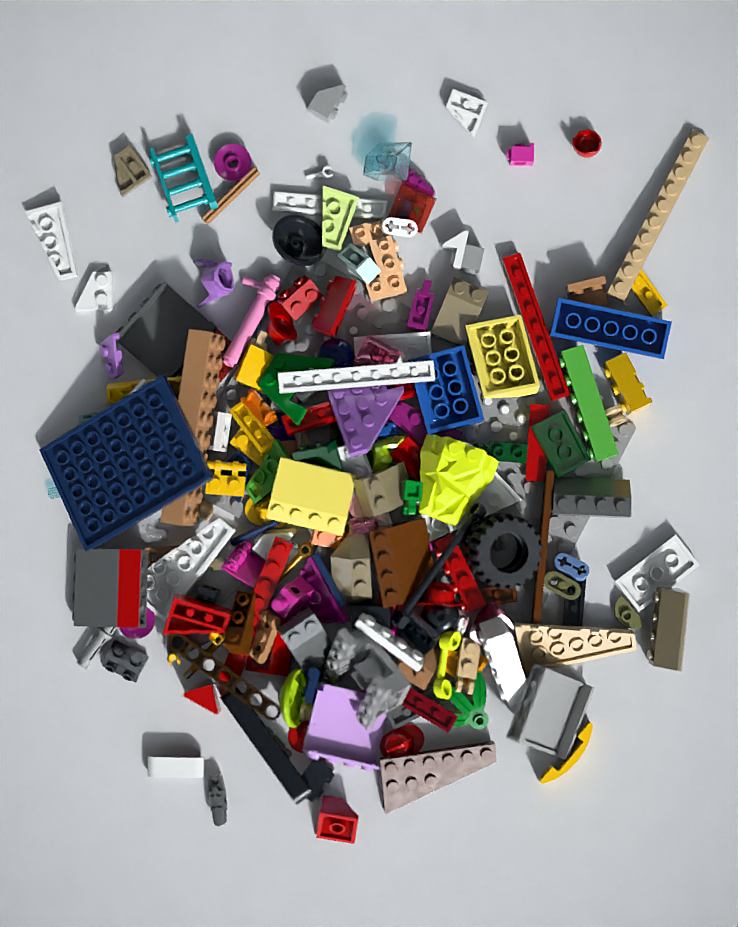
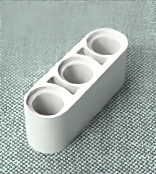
[147,756,204,778]

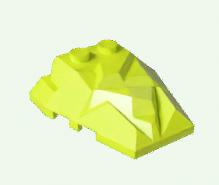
[419,434,499,526]

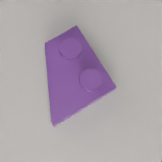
[99,333,124,380]

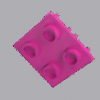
[220,541,266,588]

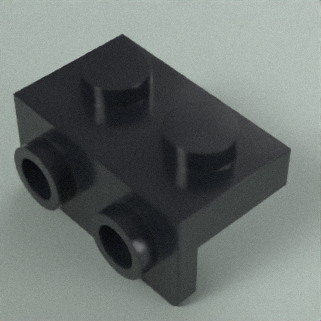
[395,610,441,657]
[102,640,149,683]

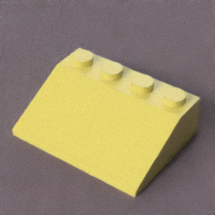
[465,315,540,398]
[266,457,357,536]

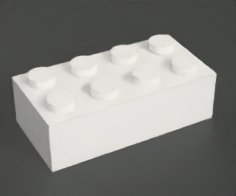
[478,616,526,706]

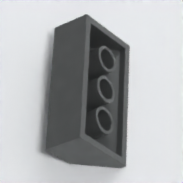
[551,477,632,518]

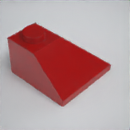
[316,795,359,844]

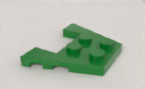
[257,353,336,426]

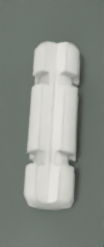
[453,615,469,651]

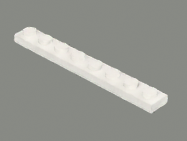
[278,361,435,393]

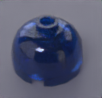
[317,338,355,369]

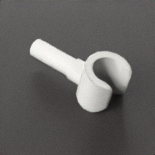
[306,166,333,179]

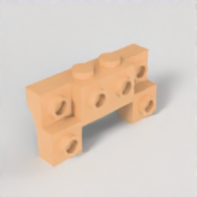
[349,220,407,302]

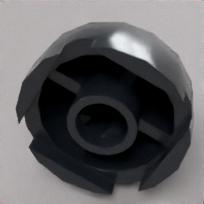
[421,604,460,635]

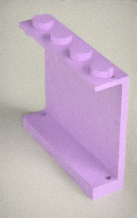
[302,682,395,772]

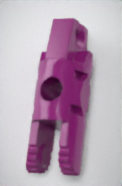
[392,162,436,198]

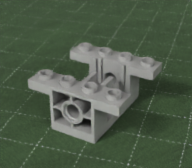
[322,628,411,730]

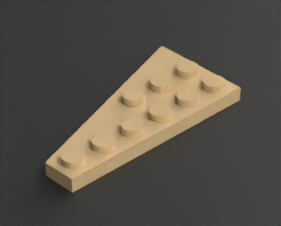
[514,623,637,674]

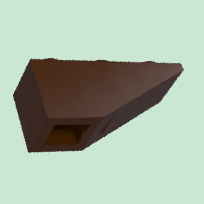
[222,590,256,655]

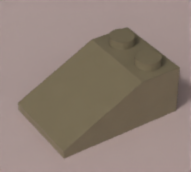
[430,277,489,348]
[353,462,409,517]

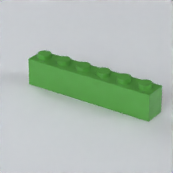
[558,345,619,463]

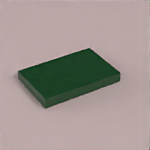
[530,409,591,478]

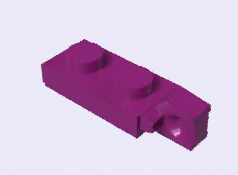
[406,279,434,332]

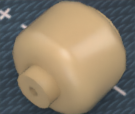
[198,500,214,521]

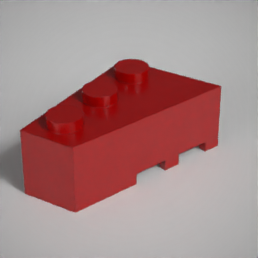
[163,593,231,635]

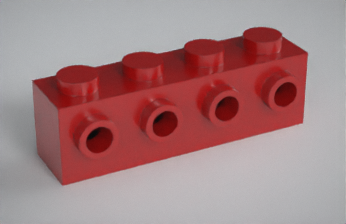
[433,534,486,614]

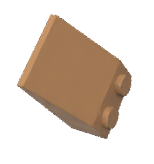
[395,638,440,690]

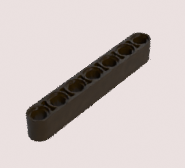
[168,633,281,720]

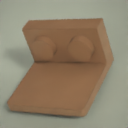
[565,276,610,308]

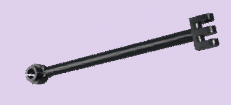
[391,502,487,629]

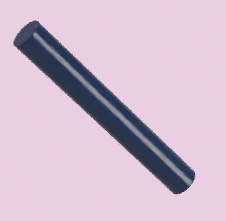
[230,519,280,546]
[312,553,346,607]

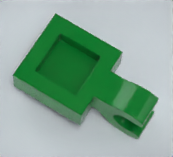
[400,480,423,515]

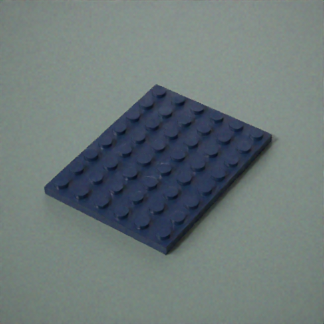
[39,375,214,552]

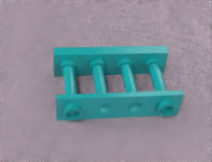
[148,134,219,223]

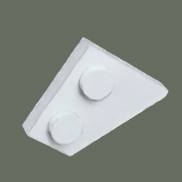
[75,272,113,311]

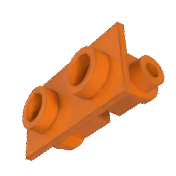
[240,388,278,427]

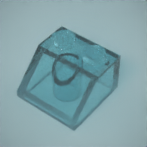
[363,142,412,181]

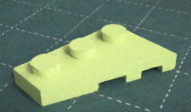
[322,186,359,252]

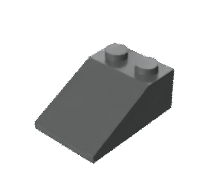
[276,607,333,675]

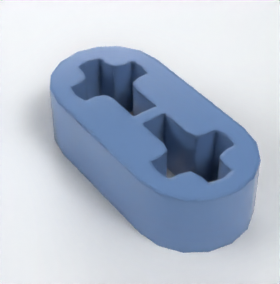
[554,553,590,581]

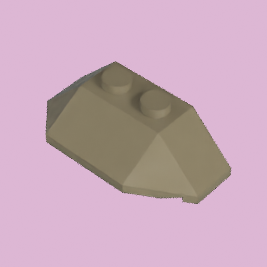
[331,532,372,606]

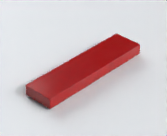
[525,404,550,482]

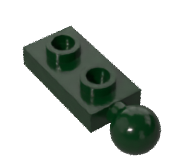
[473,441,528,463]

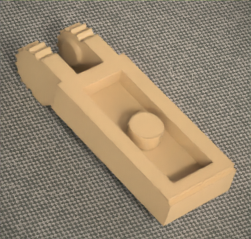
[455,638,482,695]

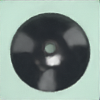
[272,215,327,266]

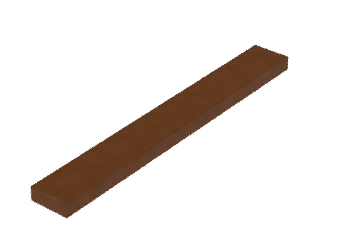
[531,471,554,624]

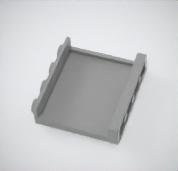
[506,664,595,760]

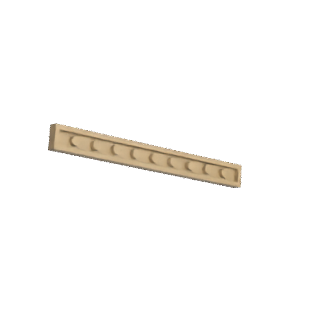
[607,129,709,302]

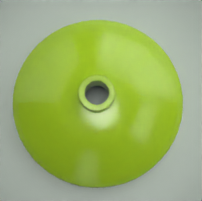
[278,669,308,728]

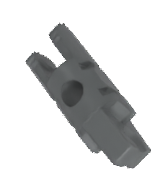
[209,775,228,827]

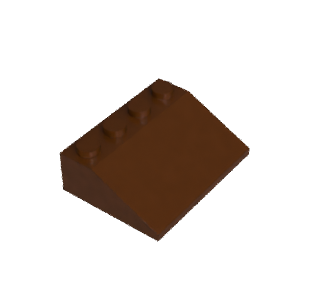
[368,517,437,608]

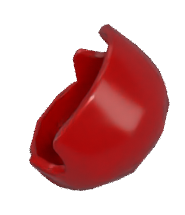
[572,129,602,158]

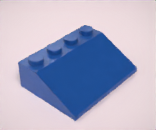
[408,345,484,435]

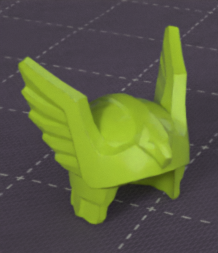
[366,435,406,472]

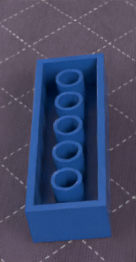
[549,298,672,359]

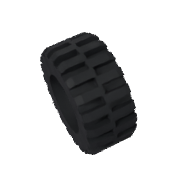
[464,512,543,589]

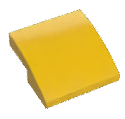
[235,344,275,395]

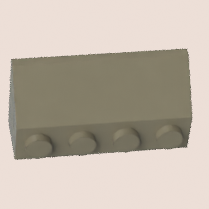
[647,587,690,671]

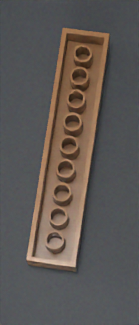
[160,329,225,526]

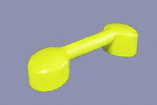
[433,631,461,699]

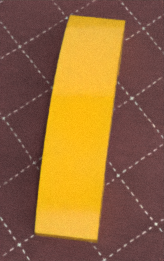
[538,721,593,784]

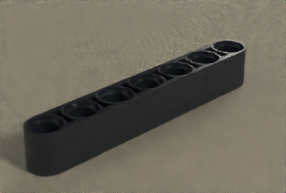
[220,686,313,805]

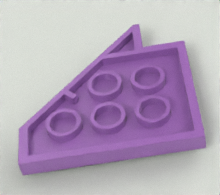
[326,385,404,458]

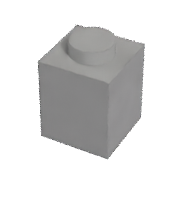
[460,244,485,275]

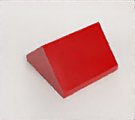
[182,684,221,715]

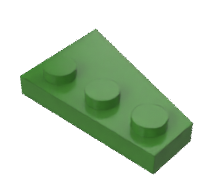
[245,439,291,504]

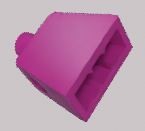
[271,576,315,619]

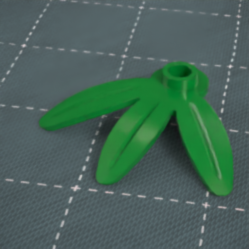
[450,672,489,729]

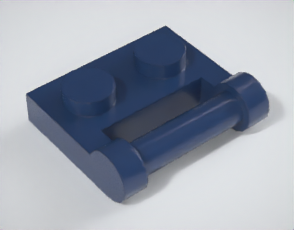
[302,668,324,704]

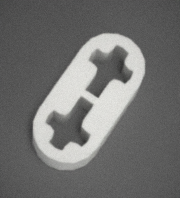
[380,217,417,237]

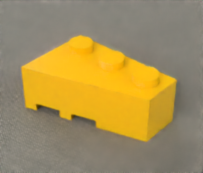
[602,353,653,416]

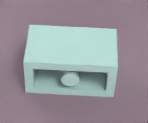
[337,243,381,284]

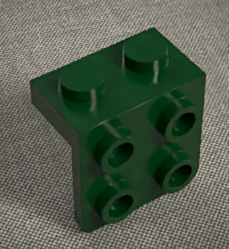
[292,440,344,471]

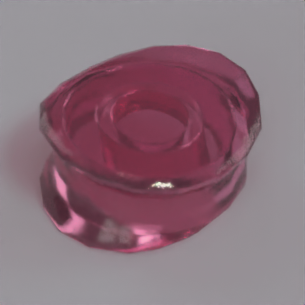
[346,515,379,536]

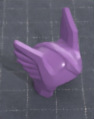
[193,259,234,308]

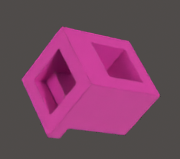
[507,143,534,166]

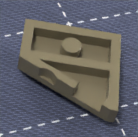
[114,145,152,197]

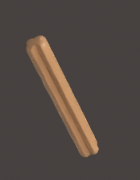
[201,166,260,225]

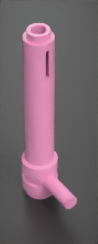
[223,274,282,367]

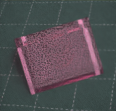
[354,334,402,366]

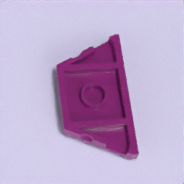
[294,556,349,624]

